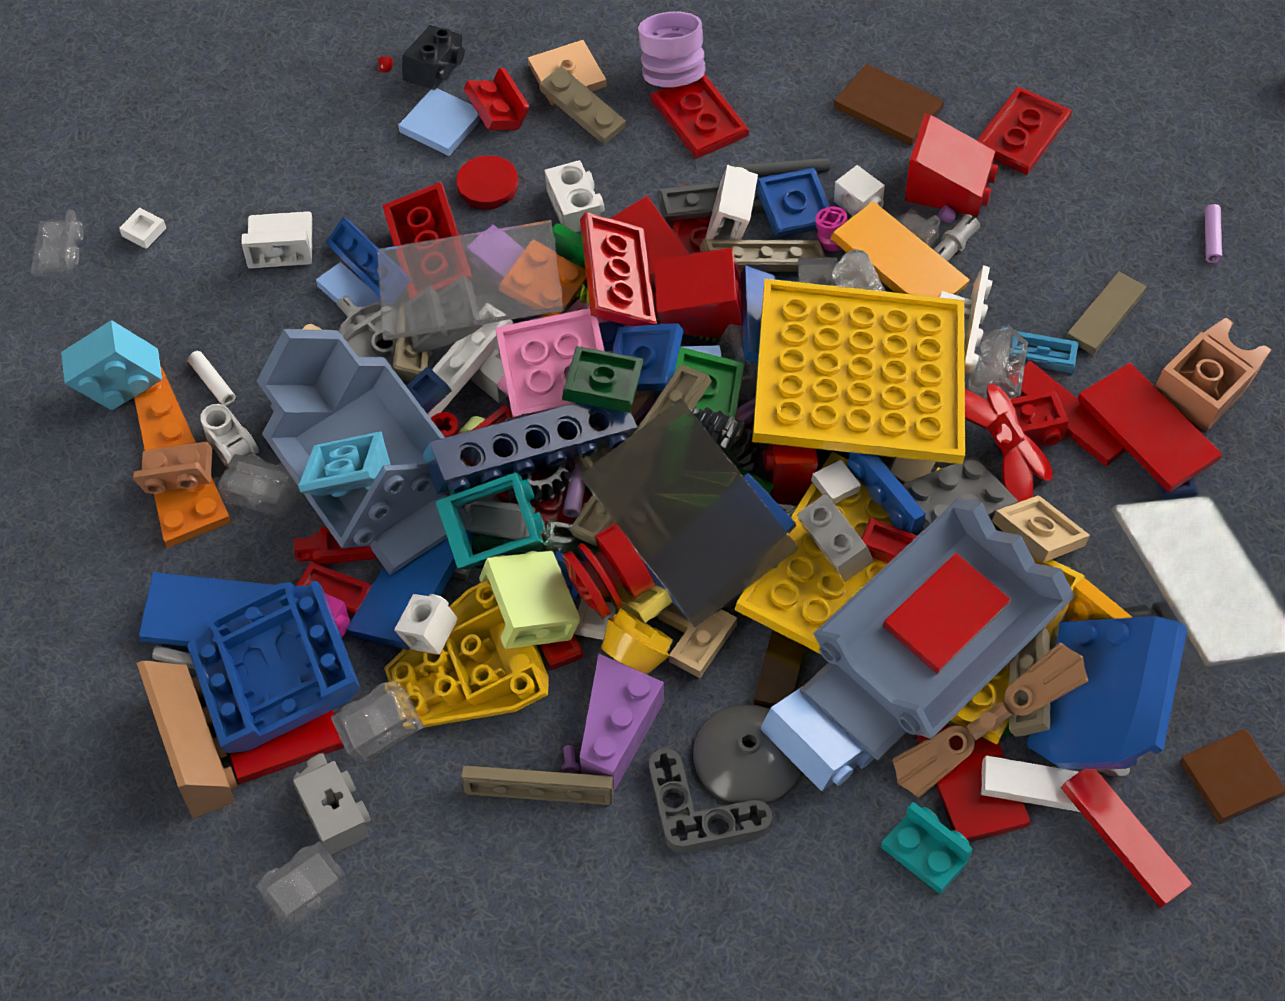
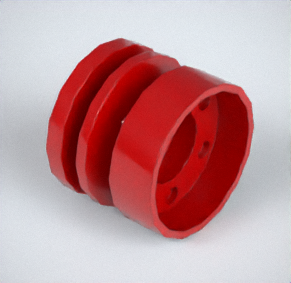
[563,523,655,619]

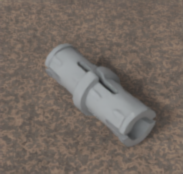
[933,214,980,262]

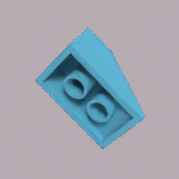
[298,431,391,497]

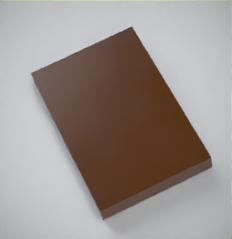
[834,63,944,146]

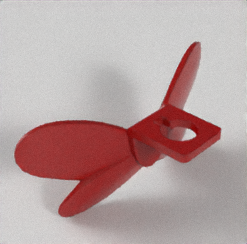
[965,384,1053,502]

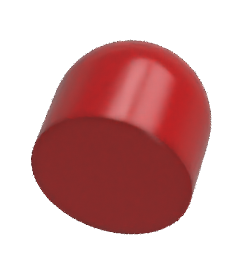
[378,56,393,73]

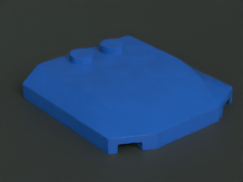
[187,581,360,753]
[1027,616,1188,769]

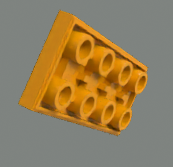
[831,201,970,297]

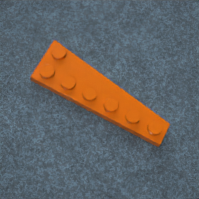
[134,367,231,548]

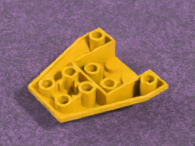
[384,579,549,730]

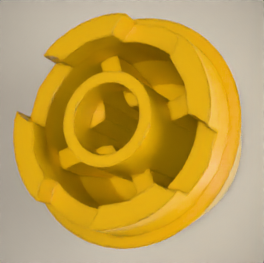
[602,608,673,675]

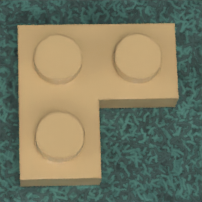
[658,602,737,678]

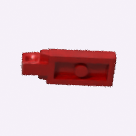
[294,527,378,564]

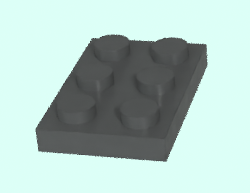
[902,456,1018,530]

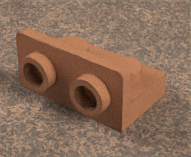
[133,441,212,494]

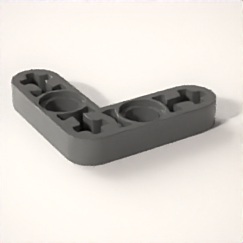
[649,748,772,853]

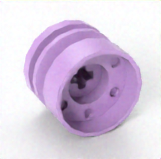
[638,12,706,87]

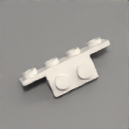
[939,265,992,377]

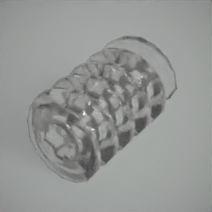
[832,249,885,292]

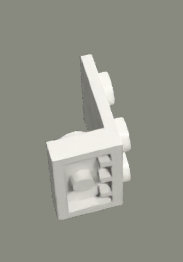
[241,211,312,268]

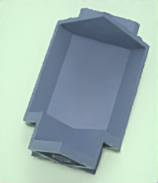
[256,329,473,575]

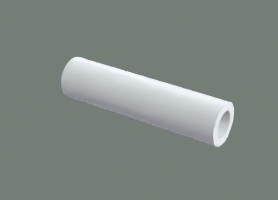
[188,351,236,406]

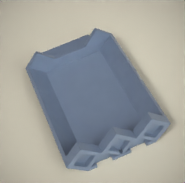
[800,498,1075,760]

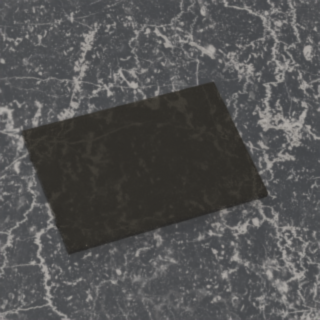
[579,398,799,628]

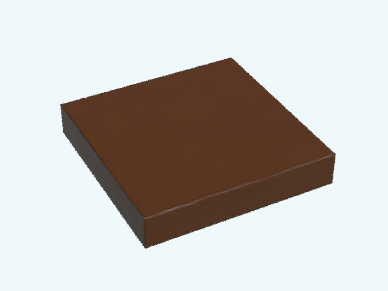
[1180,729,1285,824]

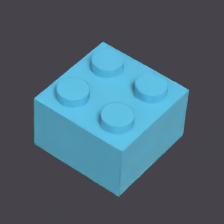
[61,320,162,410]

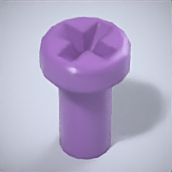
[561,745,580,774]

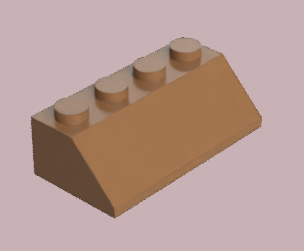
[137,660,238,818]

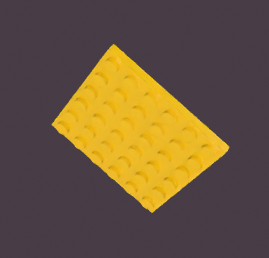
[752,279,965,464]

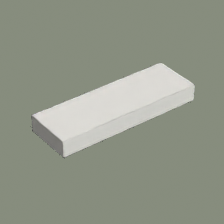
[981,756,1080,812]

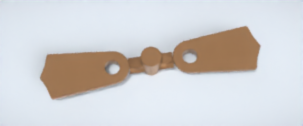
[892,643,1089,798]

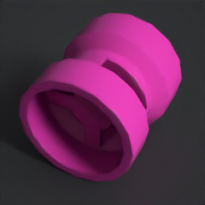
[815,206,848,252]

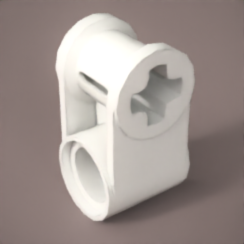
[201,404,259,470]

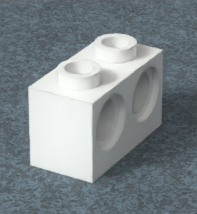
[544,160,605,232]

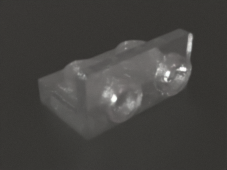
[31,210,83,278]

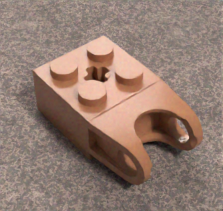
[1155,318,1272,432]

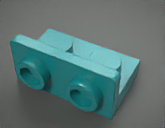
[881,802,973,895]

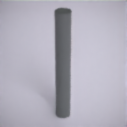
[736,158,830,176]

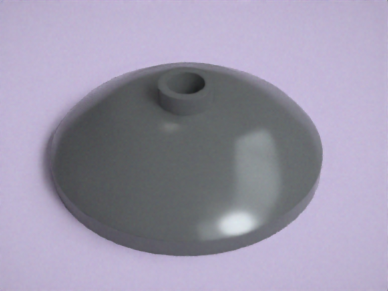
[693,705,802,805]

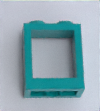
[435,472,546,570]

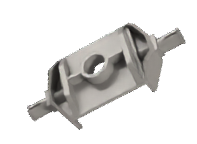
[336,296,433,386]

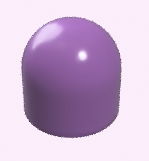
[937,205,956,223]

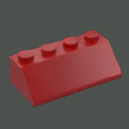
[382,182,474,301]

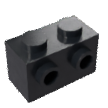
[402,25,465,90]

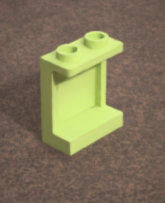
[479,551,581,649]

